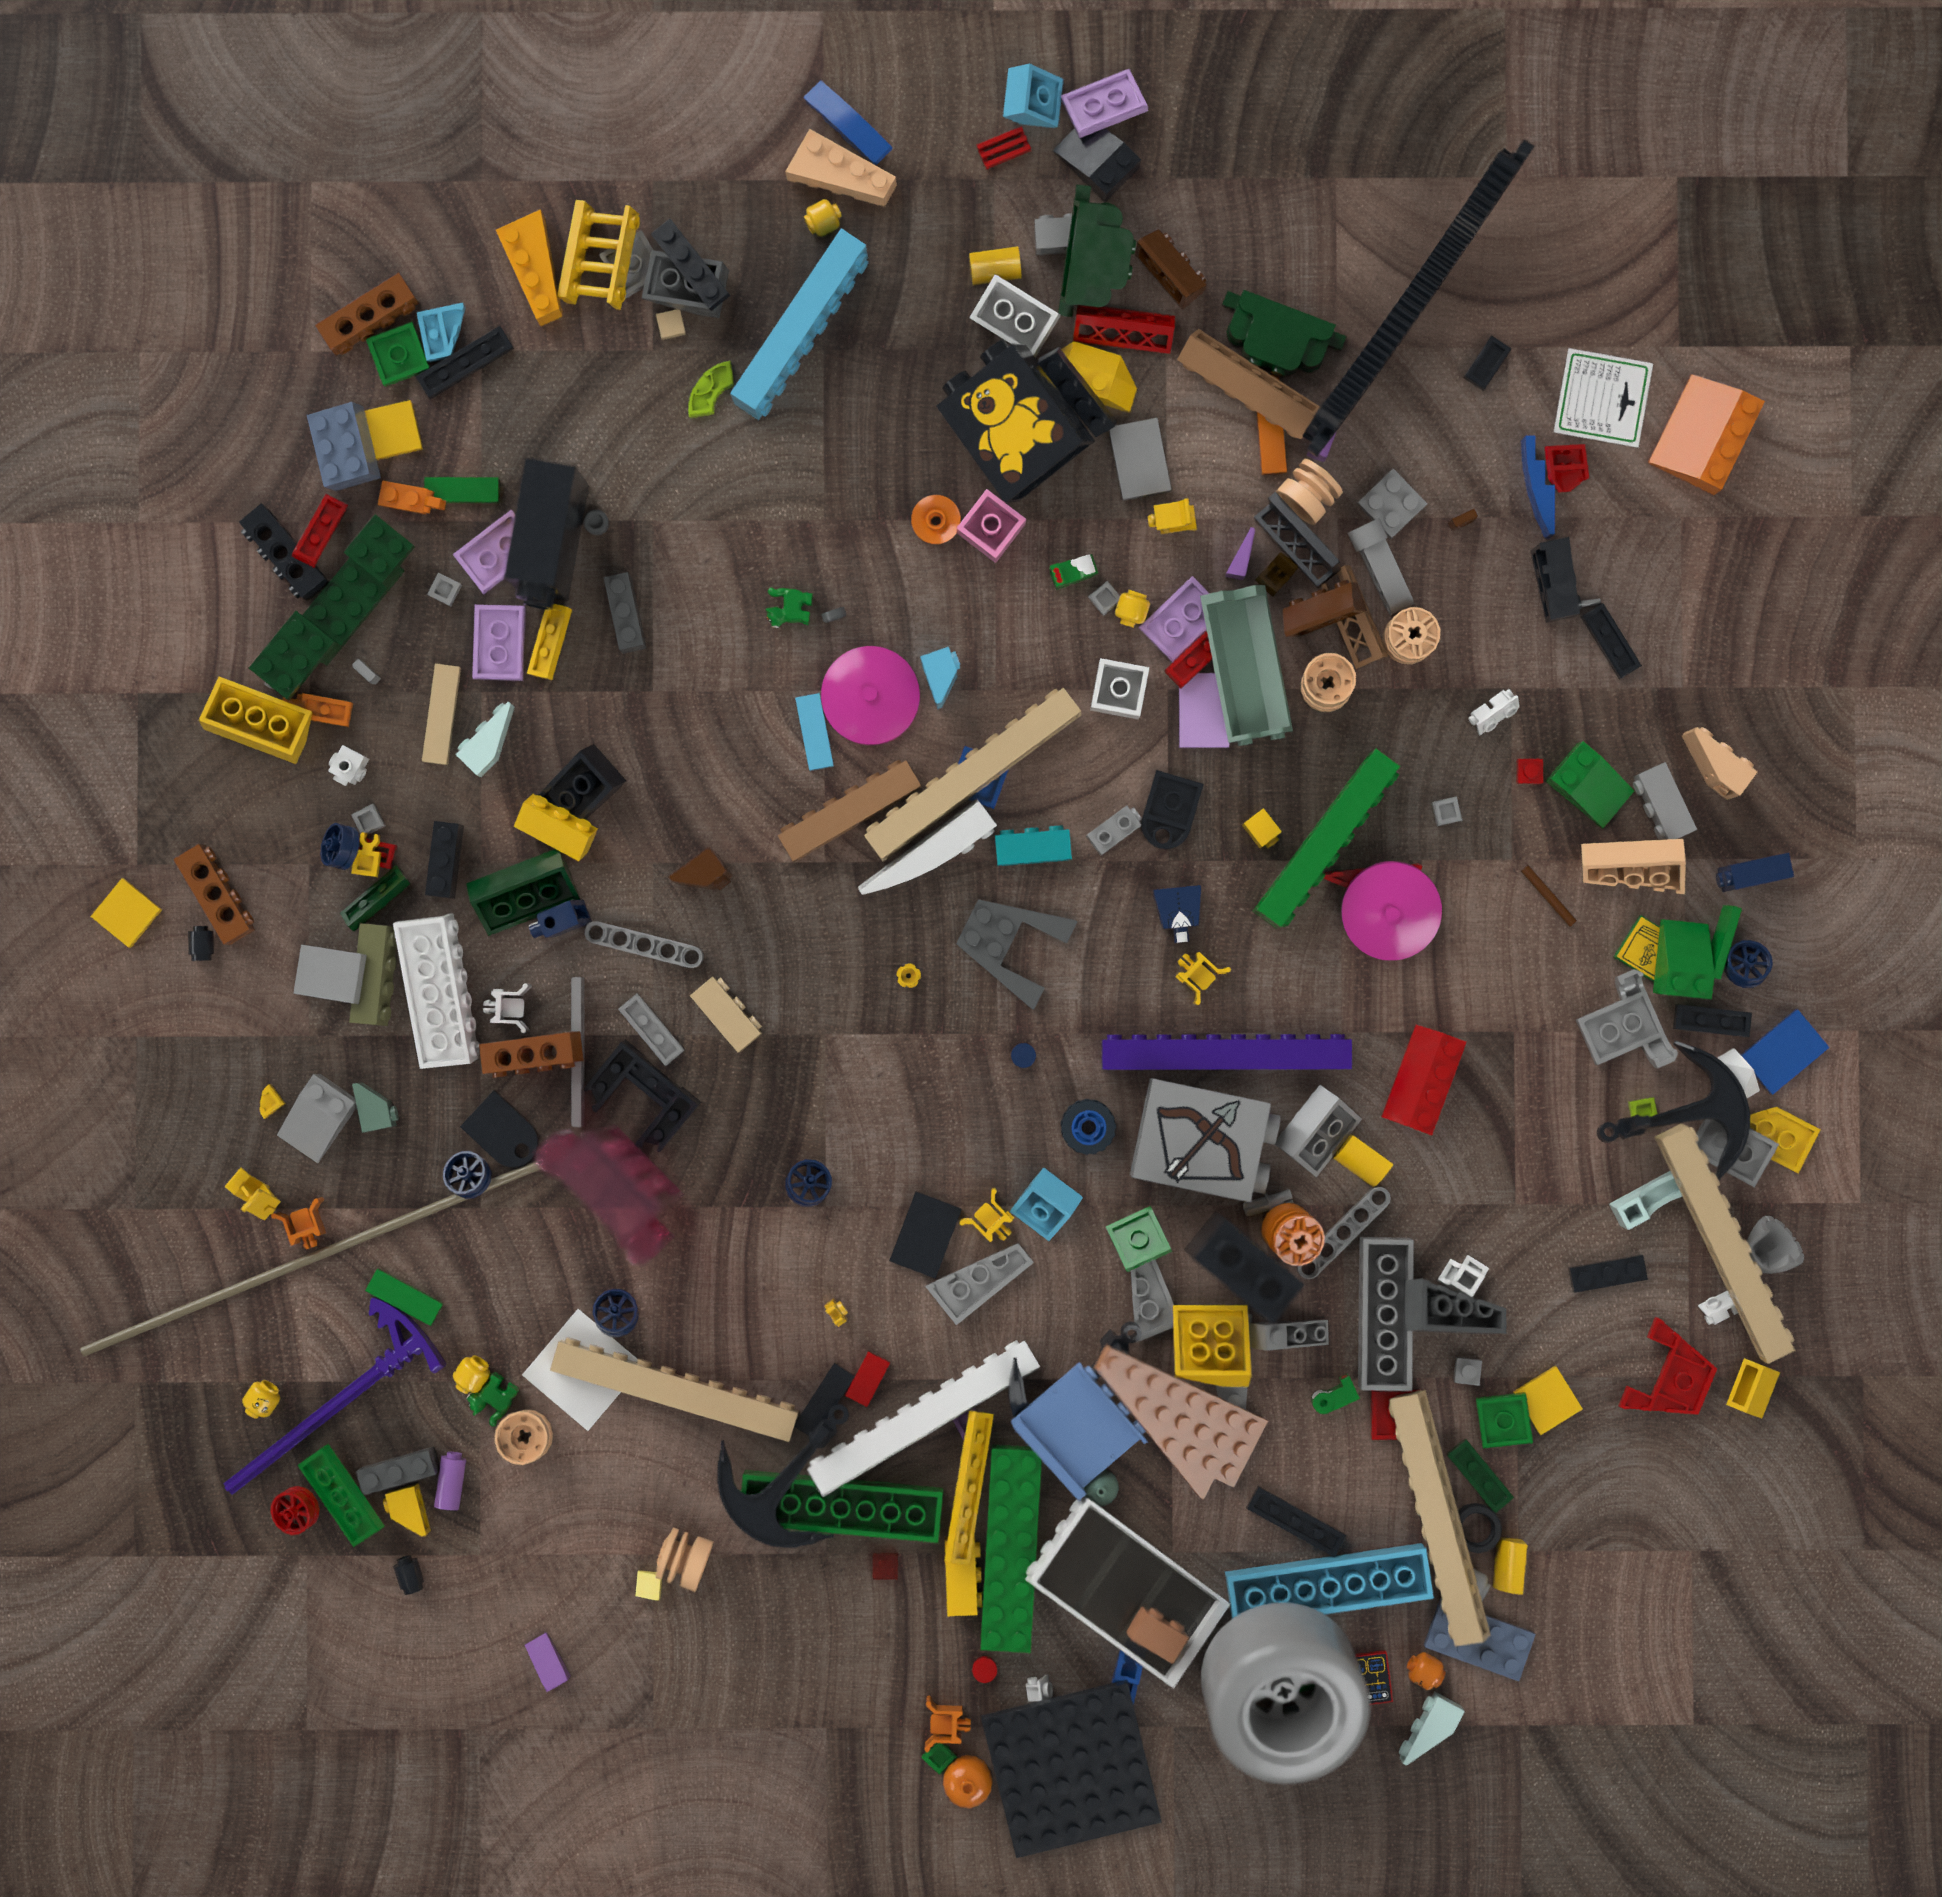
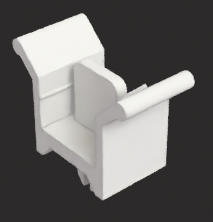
[483,983,532,1033]

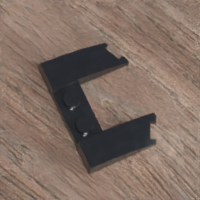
[583,1039,702,1152]

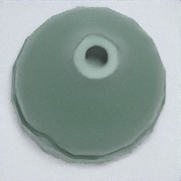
[1084,1469,1119,1506]

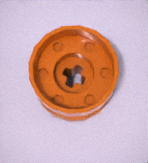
[1261,1203,1325,1266]

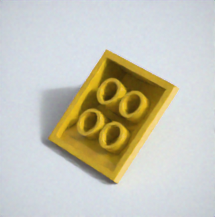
[1173,1305,1251,1387]

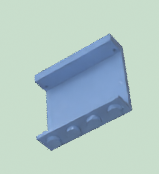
[1011,1362,1148,1500]

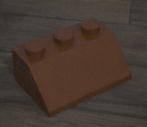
[1135,229,1207,310]
[1283,580,1367,637]
[669,847,733,891]

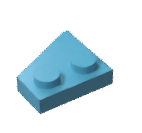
[416,303,465,363]

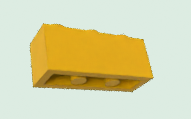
[514,794,598,861]
[945,1535,982,1616]

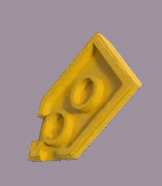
[1750,1107,1821,1174]

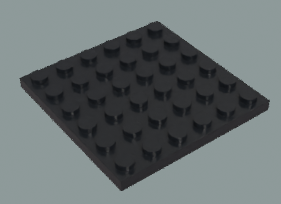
[981,1679,1162,1858]

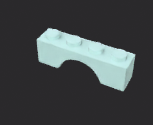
[1609,1164,1711,1230]

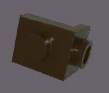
[1255,552,1298,597]

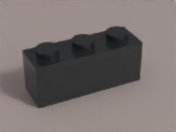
[425,821,464,899]

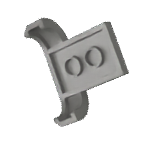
[1576,969,1678,1068]

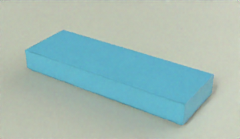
[795,693,834,771]

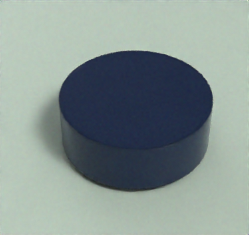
[1011,1043,1036,1068]

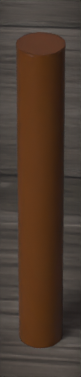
[1521,865,1577,927]

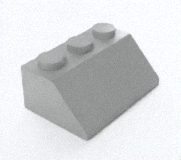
[1275,1085,1362,1177]

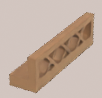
[1318,566,1388,669]

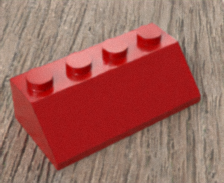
[1381,1024,1467,1135]

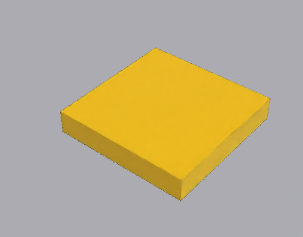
[365,400,423,460]
[90,878,162,948]
[1513,1366,1583,1435]

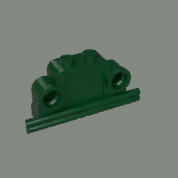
[1058,184,1136,317]
[1222,289,1347,377]

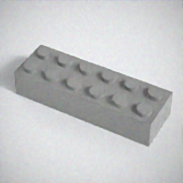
[1358,1237,1414,1391]

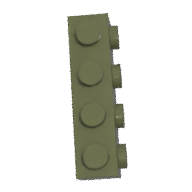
[349,923,397,1026]

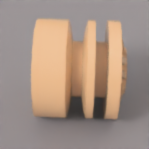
[1276,459,1343,526]
[1383,607,1440,664]
[1301,653,1356,712]
[495,1409,553,1465]
[655,1527,714,1592]

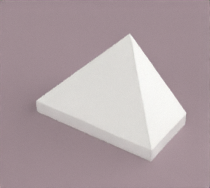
[1717,1048,1760,1098]

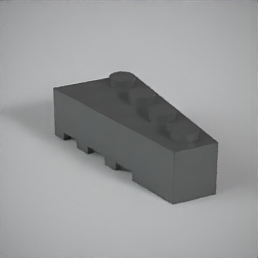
[1405,1279,1507,1335]

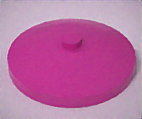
[821,646,920,745]
[1341,861,1442,960]

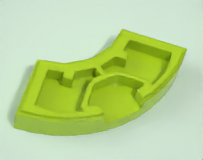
[688,361,735,418]

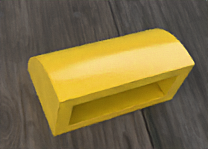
[969,246,1021,285]
[1333,1134,1394,1187]
[1726,1358,1780,1419]
[1493,1537,1527,1595]

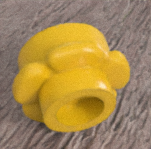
[897,964,921,988]

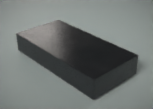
[1463,335,1512,391]

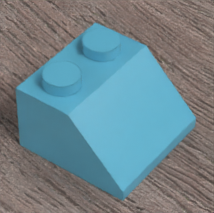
[1003,64,1063,128]
[920,647,960,709]
[1009,1167,1083,1241]

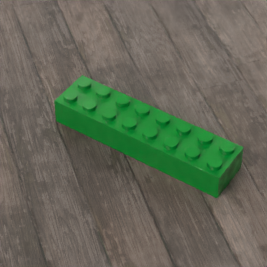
[1252,749,1400,929]
[980,1444,1042,1653]
[741,1470,943,1543]

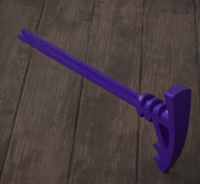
[223,1297,446,1495]

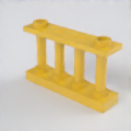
[557,200,640,310]

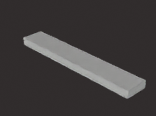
[571,977,585,1127]

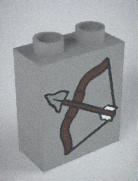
[1130,1078,1280,1202]

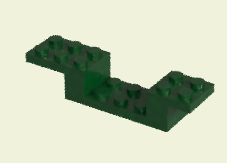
[249,514,415,700]

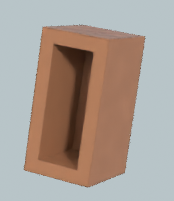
[1126,1606,1189,1664]

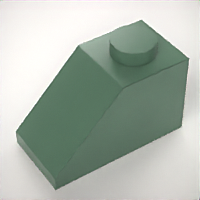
[352,1082,399,1133]

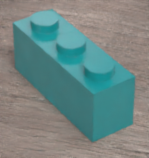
[995,825,1072,867]

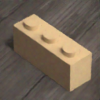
[690,976,762,1053]

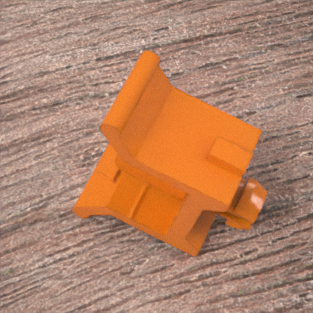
[271,1197,326,1250]
[925,1696,971,1752]

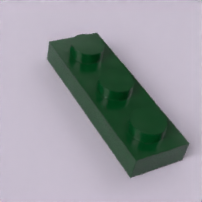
[340,865,411,932]
[1446,1439,1514,1513]

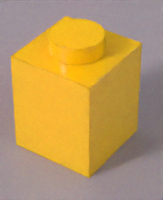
[1242,808,1282,848]

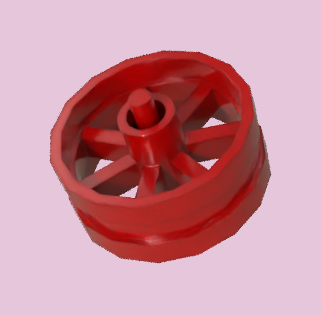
[270,1486,320,1535]

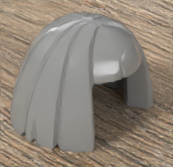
[1747,1216,1804,1274]

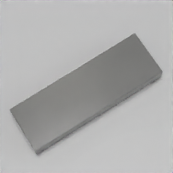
[618,993,685,1066]

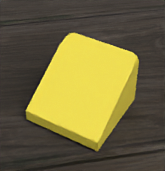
[636,1570,662,1601]

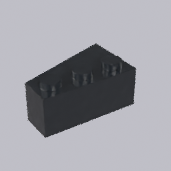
[1530,537,1582,623]

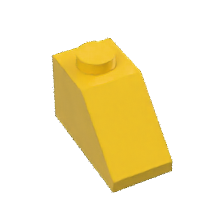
[383,1483,431,1537]

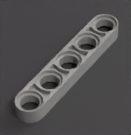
[584,921,704,968]
[1296,1186,1391,1279]

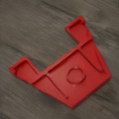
[1618,1317,1717,1415]

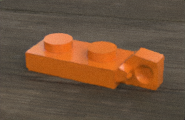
[377,481,446,515]
[282,693,353,727]

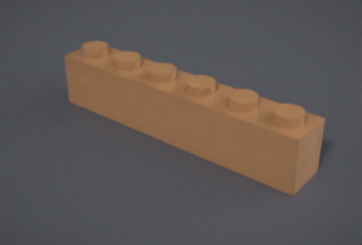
[1177,329,1320,439]
[778,760,922,862]

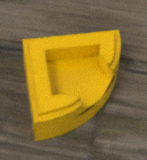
[259,1084,286,1119]

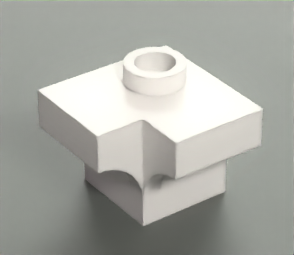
[1437,1255,1489,1297]

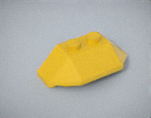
[1061,342,1137,413]

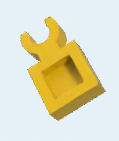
[351,832,381,877]
[824,1298,848,1327]

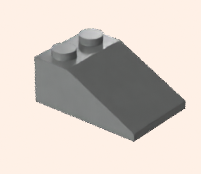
[642,250,729,318]

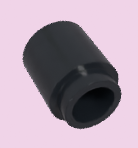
[188,926,214,961]
[393,1555,424,1595]

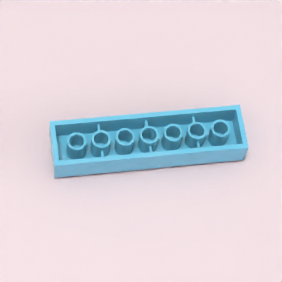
[730,228,869,420]
[1225,1543,1434,1619]

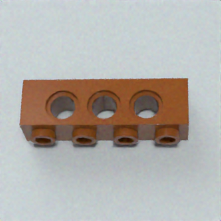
[315,273,419,356]
[173,844,255,945]
[479,1031,584,1078]

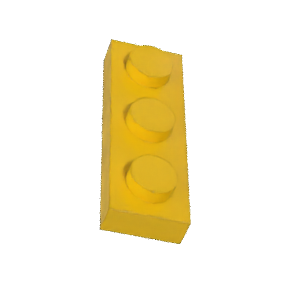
[527,604,572,680]

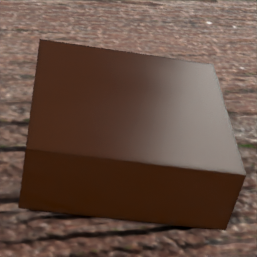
[1448,509,1478,531]

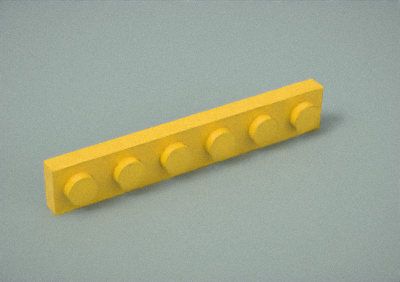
[944,1411,994,1564]

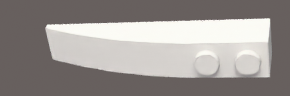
[858,799,997,895]

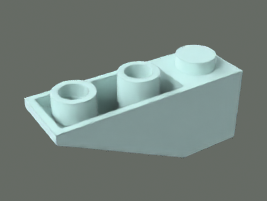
[456,702,514,777]
[1399,1691,1465,1765]

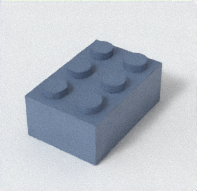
[307,402,381,491]

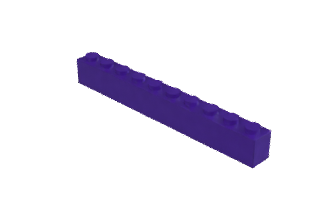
[1101,1034,1352,1070]

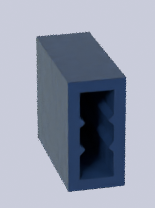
[1716,853,1794,892]

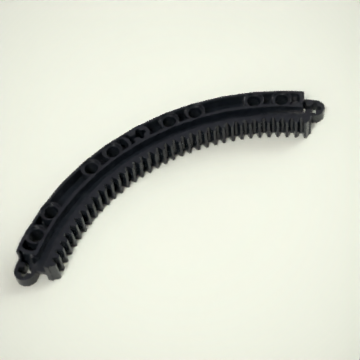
[1302,139,1535,457]

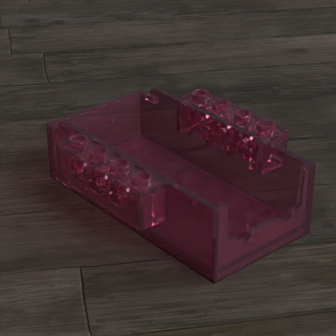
[533,1124,684,1266]

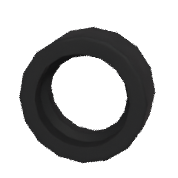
[1458,1503,1502,1553]

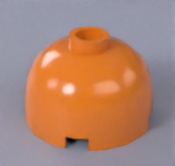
[943,1755,993,1808]

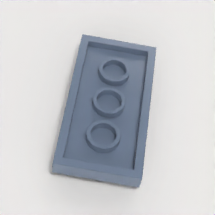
[1424,1598,1536,1681]

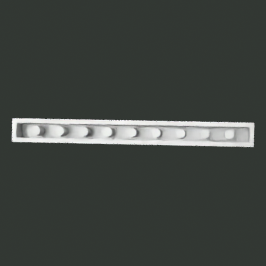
[808,1340,1040,1497]

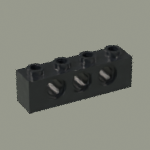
[239,503,329,601]

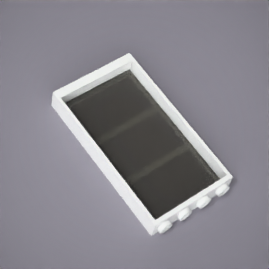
[1025,1497,1230,1688]

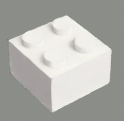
[1090,658,1149,719]

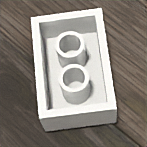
[970,274,1061,358]

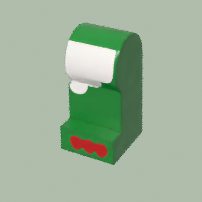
[1049,554,1099,590]
[1311,1373,1360,1414]

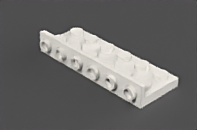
[393,913,480,1069]

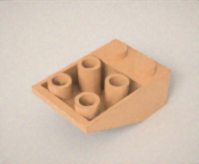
[1682,727,1757,800]

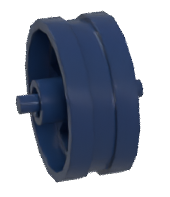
[320,823,359,870]
[1724,940,1773,988]
[443,1151,492,1199]
[785,1159,832,1207]
[593,1289,639,1337]

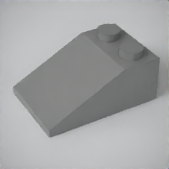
[277,1074,357,1163]

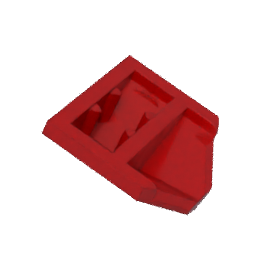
[1544,444,1589,493]

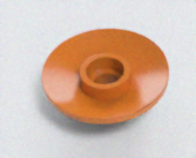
[911,495,961,544]

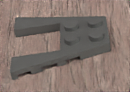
[956,899,1078,1010]

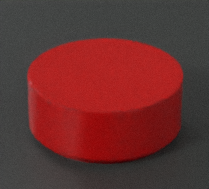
[972,1656,997,1683]

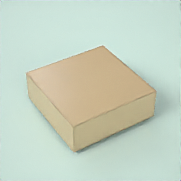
[656,309,686,340]

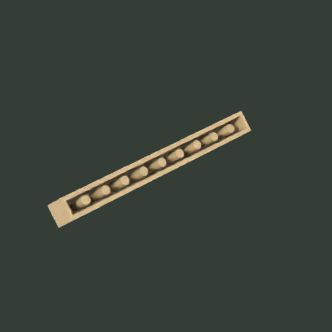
[864,688,1081,862]
[1654,1124,1795,1364]
[550,1337,799,1442]
[1389,1390,1491,1646]

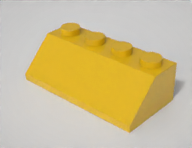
[199,677,312,764]

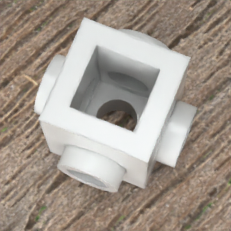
[328,745,369,786]

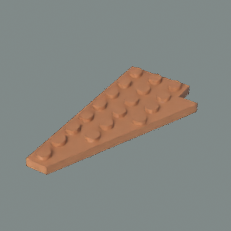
[1094,1345,1268,1499]

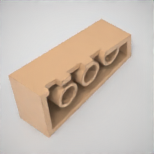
[785,129,897,207]
[1581,839,1686,894]

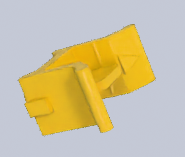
[1148,498,1197,534]
[1175,952,1231,1005]
[225,1167,281,1221]
[960,1188,1014,1242]

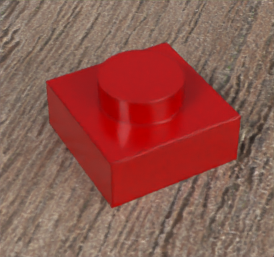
[1516,759,1543,784]

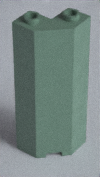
[1200,585,1293,746]

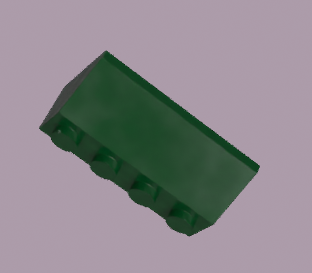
[466,849,580,936]

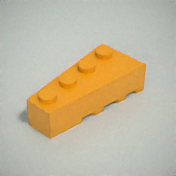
[496,209,563,326]

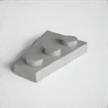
[1131,1259,1174,1343]

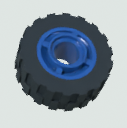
[1060,1099,1116,1155]

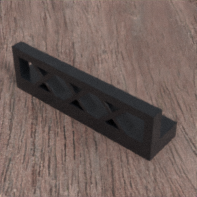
[1254,492,1341,588]

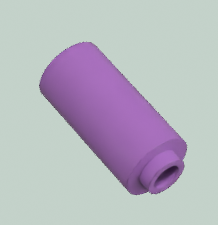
[434,1452,466,1510]

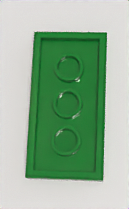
[298,1444,385,1547]

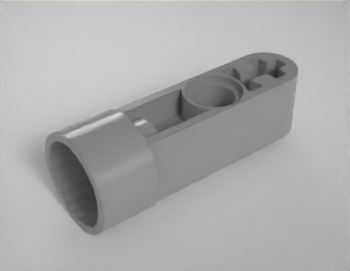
[1348,518,1414,615]

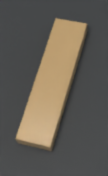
[422,664,461,765]

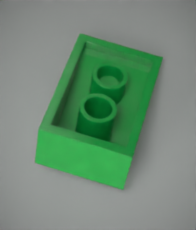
[1545,741,1634,829]
[1653,919,1715,999]

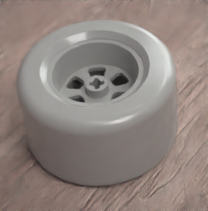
[1201,1603,1370,1784]

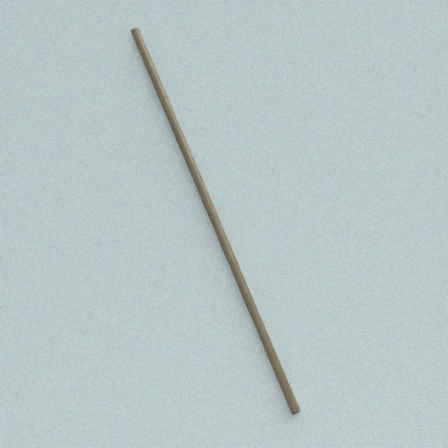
[80,1159,545,1357]

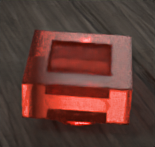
[873,1553,898,1580]

